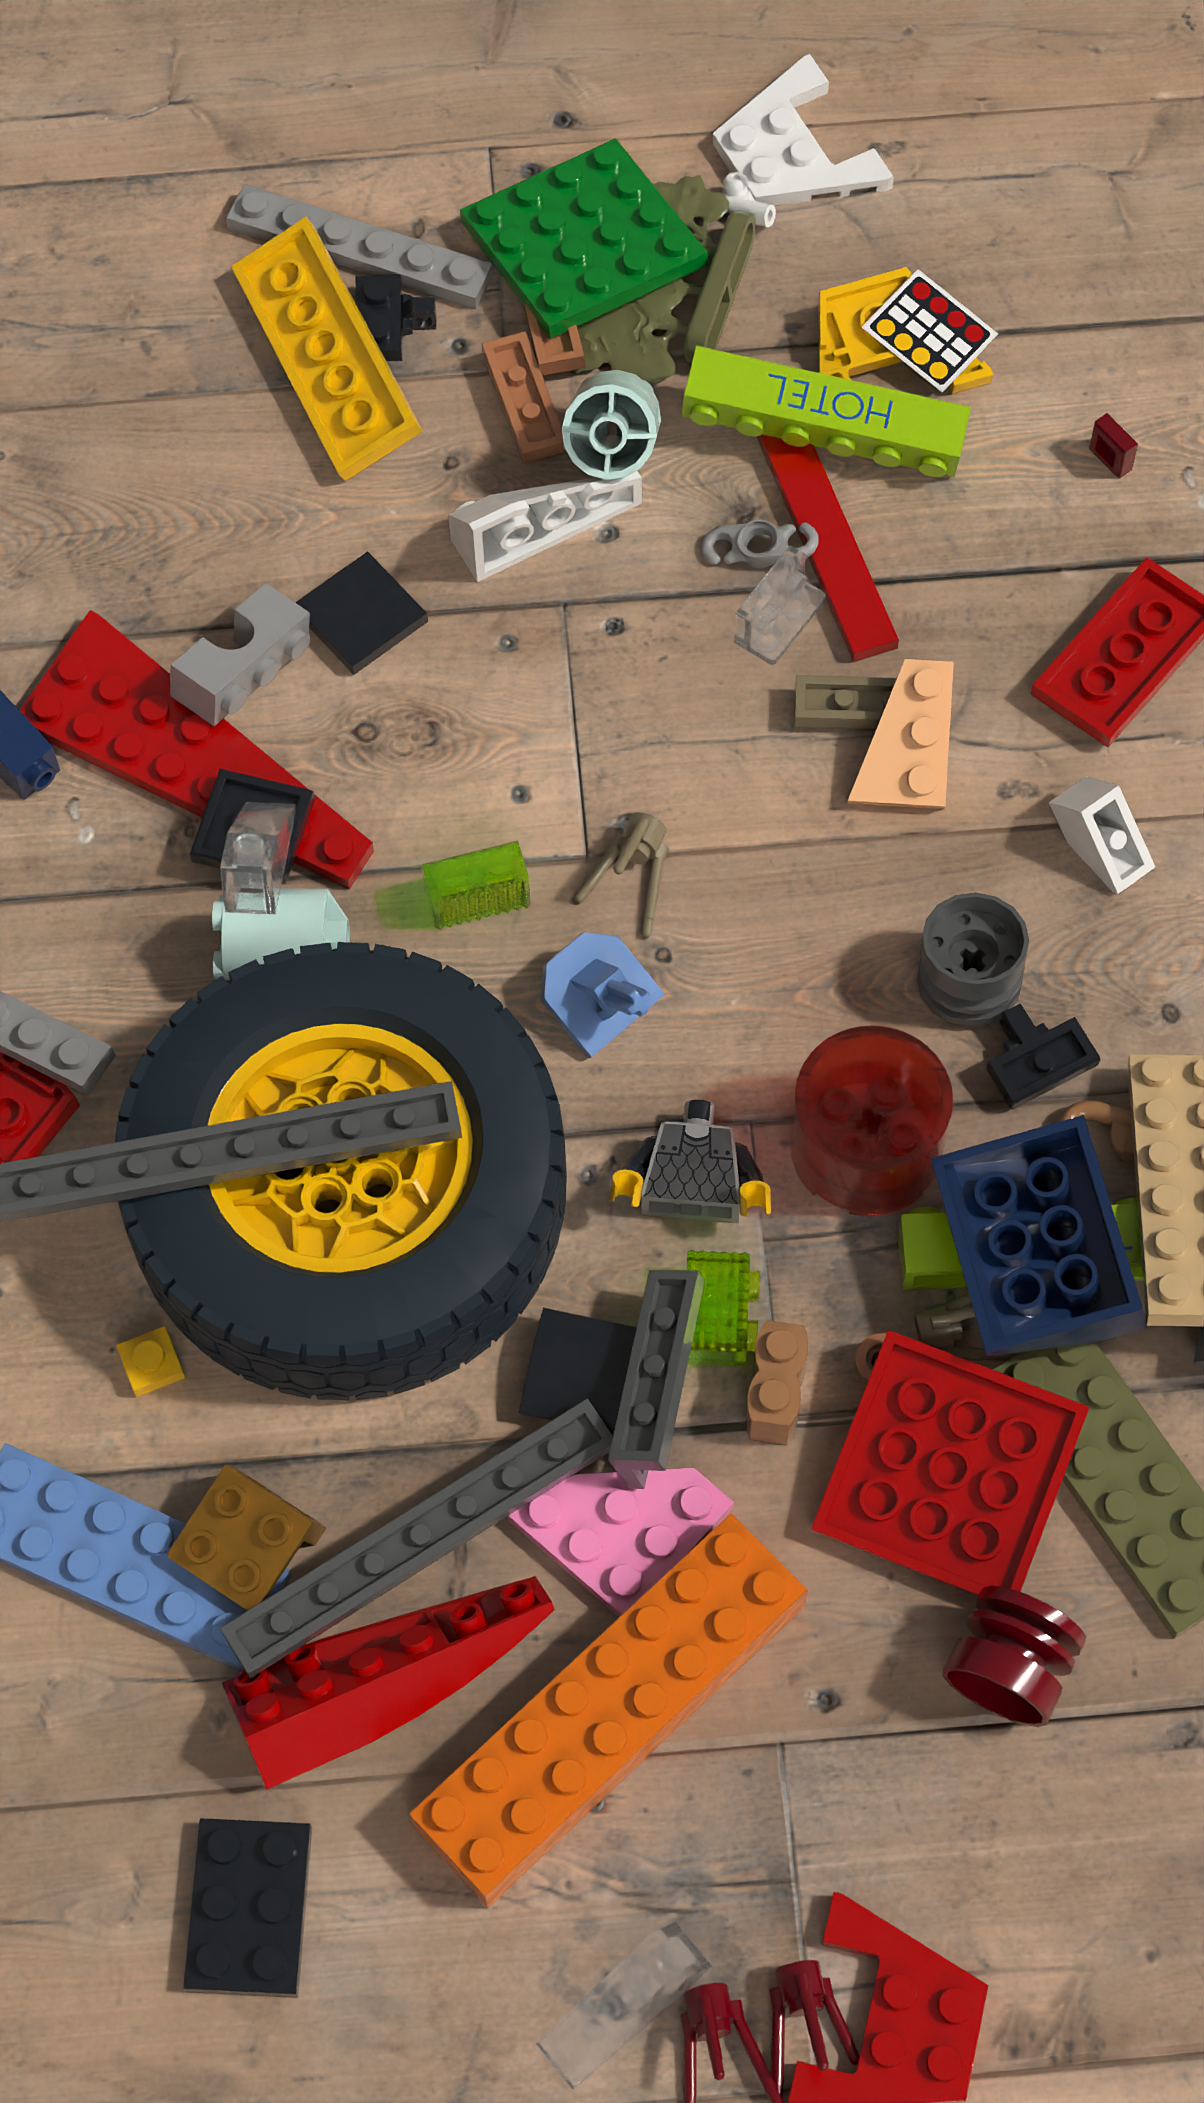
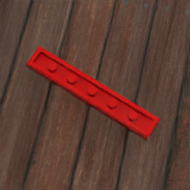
[756,434,899,662]

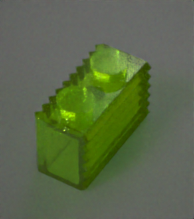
[421,840,531,930]
[687,1250,760,1367]

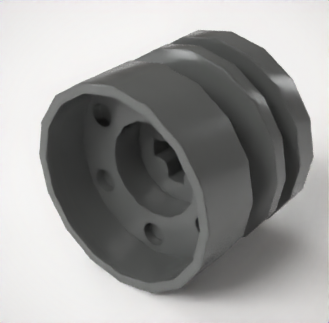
[917,892,1029,1027]

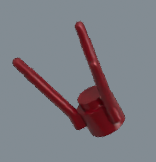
[769,1960,859,2100]
[680,1983,784,2103]

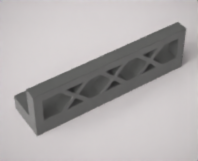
[608,1270,705,1489]

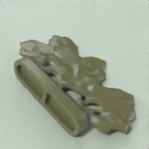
[571,175,756,386]

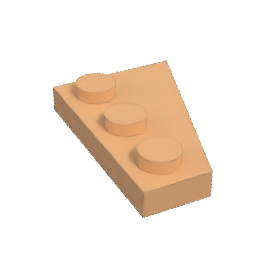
[847,659,954,810]

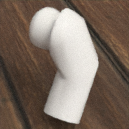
[722,172,776,227]

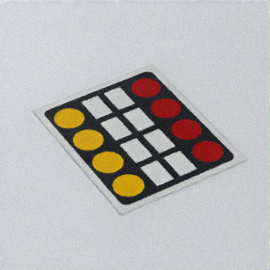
[862,269,998,393]

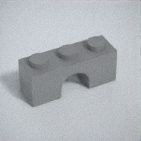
[170,583,310,726]

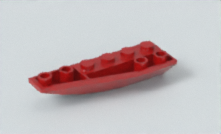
[222,1576,555,1790]

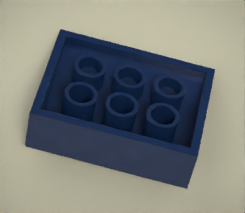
[931,1115,1146,1356]

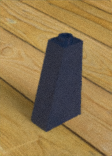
[0,690,60,800]

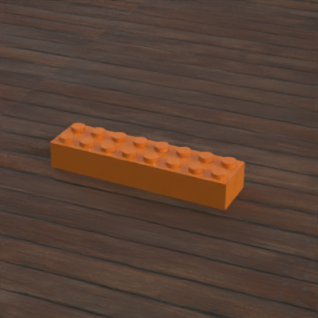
[409,1513,808,1908]

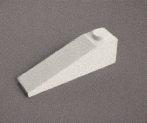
[448,471,642,582]

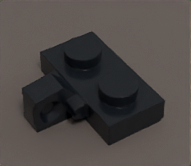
[355,275,437,361]
[986,1003,1101,1110]

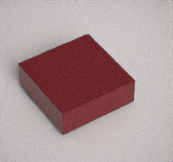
[1089,413,1138,479]

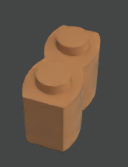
[746,1320,808,1445]

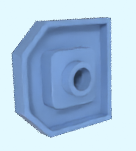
[540,932,665,1058]

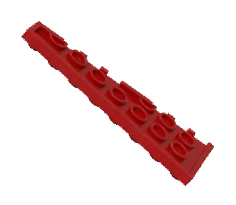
[20,610,374,890]

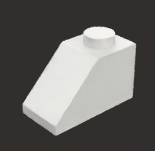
[1049,776,1155,894]

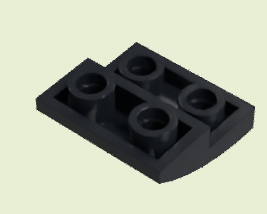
[519,1307,637,1433]

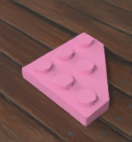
[508,1468,734,1617]

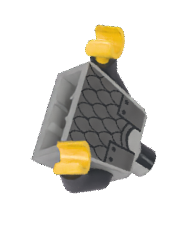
[609,1100,771,1223]

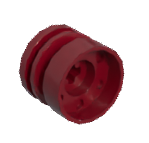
[942,1585,1086,1727]

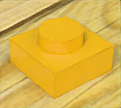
[116,1326,185,1398]

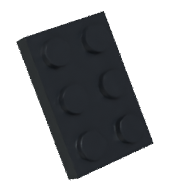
[183,1818,312,1998]

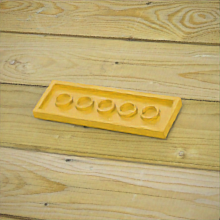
[231,217,423,481]

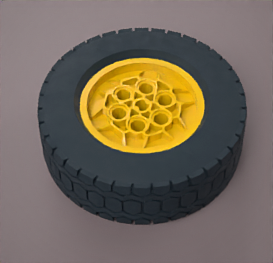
[115,942,567,1401]

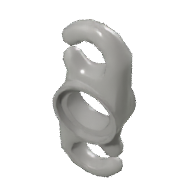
[701,519,819,568]

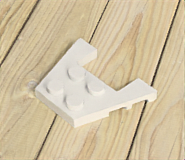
[712,54,894,206]

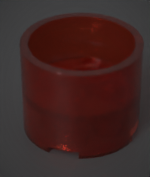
[790,1025,953,1217]

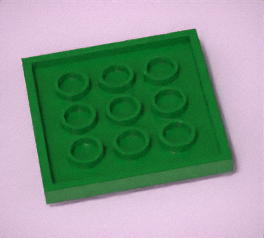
[460,138,708,339]

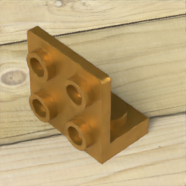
[168,1464,327,1611]

